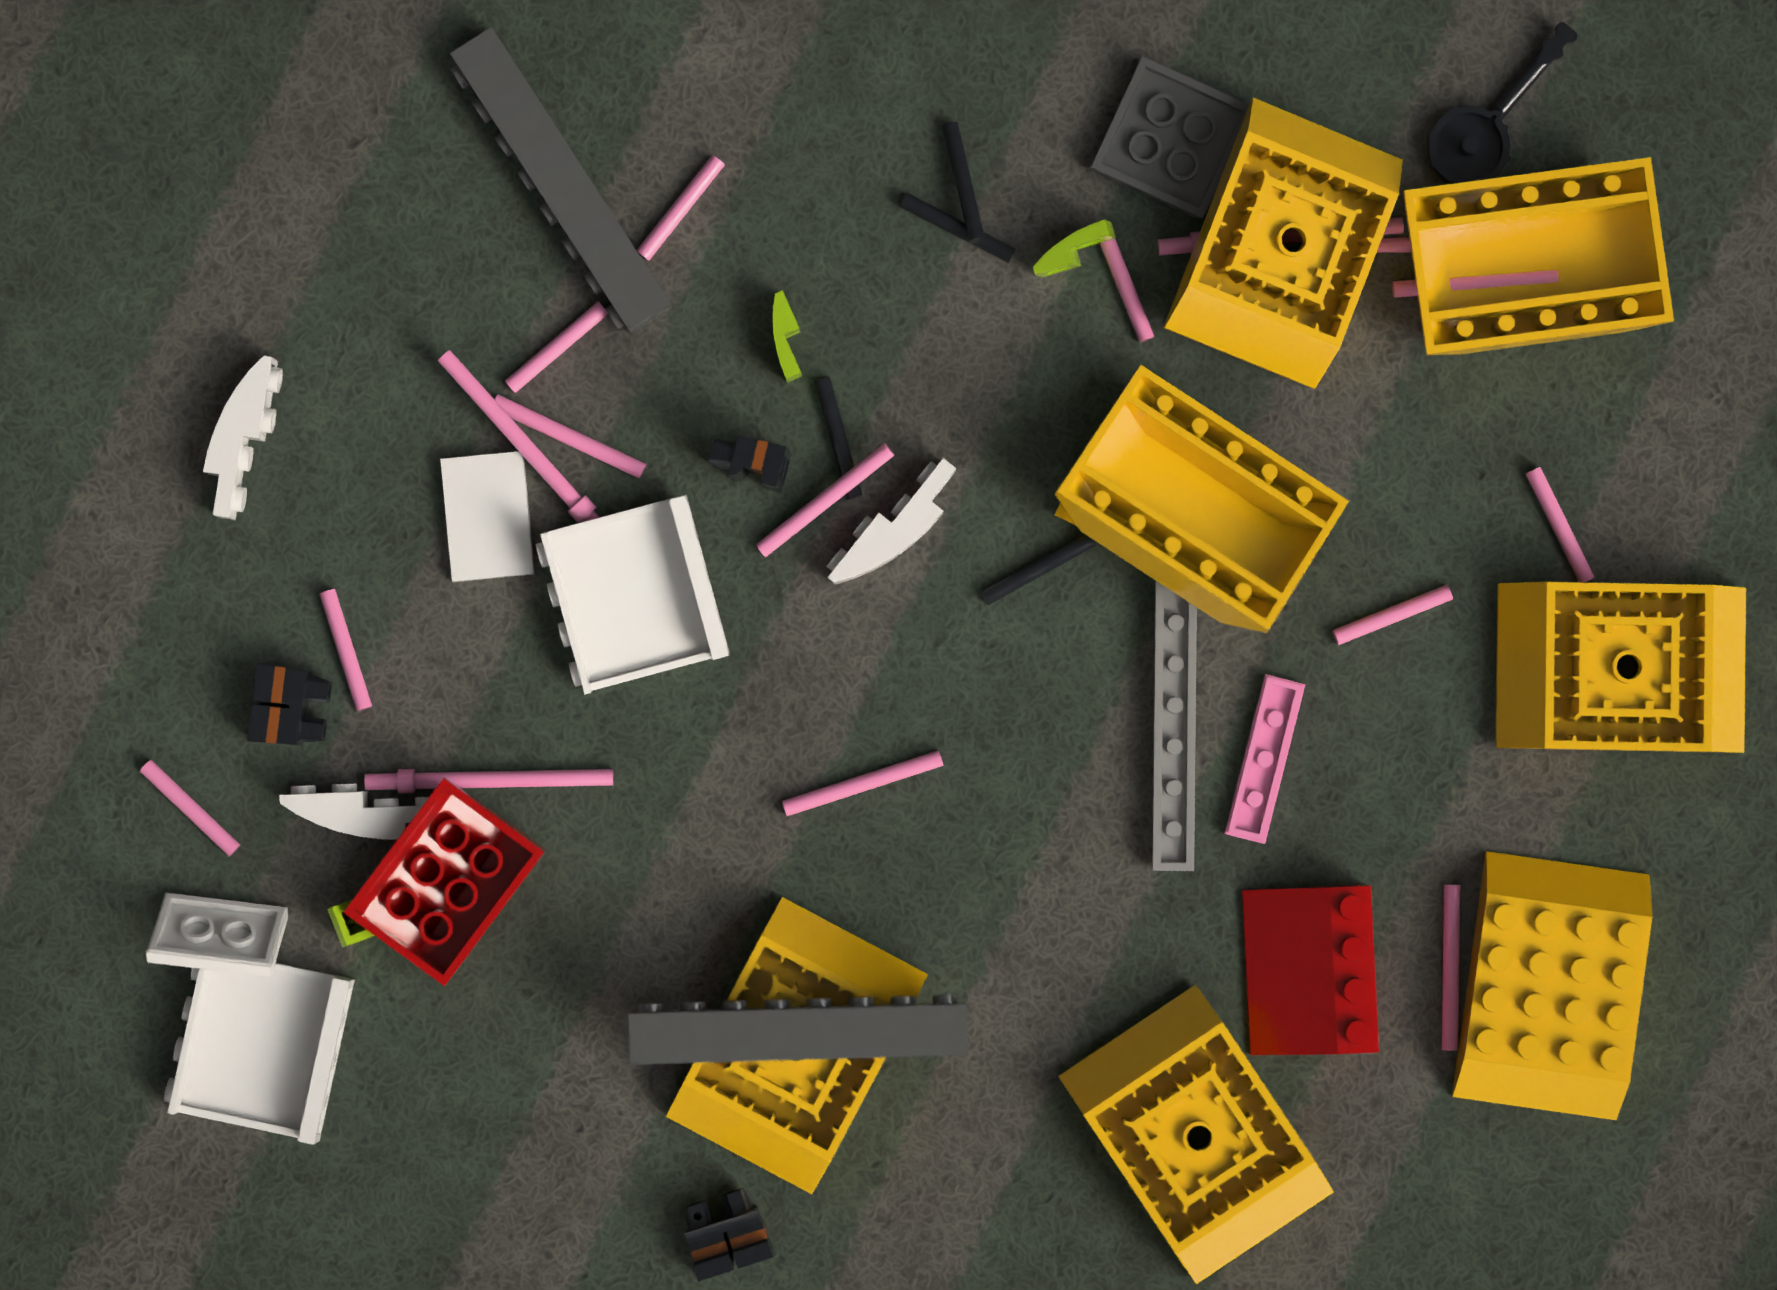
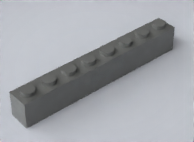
[450,27,672,334]
[628,994,968,1064]

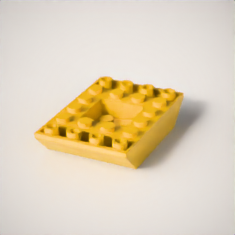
[1163,97,1403,389]
[1495,582,1746,753]
[666,897,928,1194]
[1058,984,1334,1284]

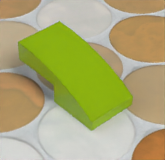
[1033,219,1116,277]
[773,290,802,383]

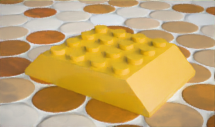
[1403,157,1674,355]
[1055,365,1349,633]
[1452,851,1652,1120]

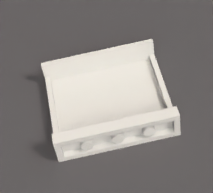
[536,494,729,694]
[164,963,355,1145]

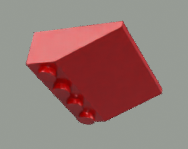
[343,778,546,987]
[1242,884,1379,1055]

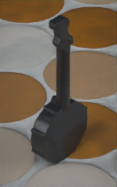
[1427,22,1578,184]

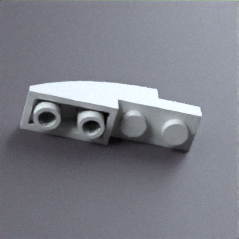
[203,356,283,520]
[827,458,956,585]
[279,784,429,840]

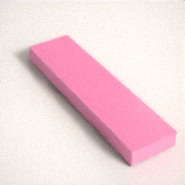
[1224,674,1305,844]

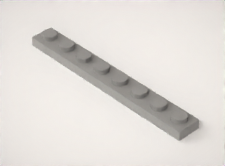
[1152,580,1197,871]

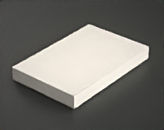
[440,451,535,582]
[146,892,288,977]

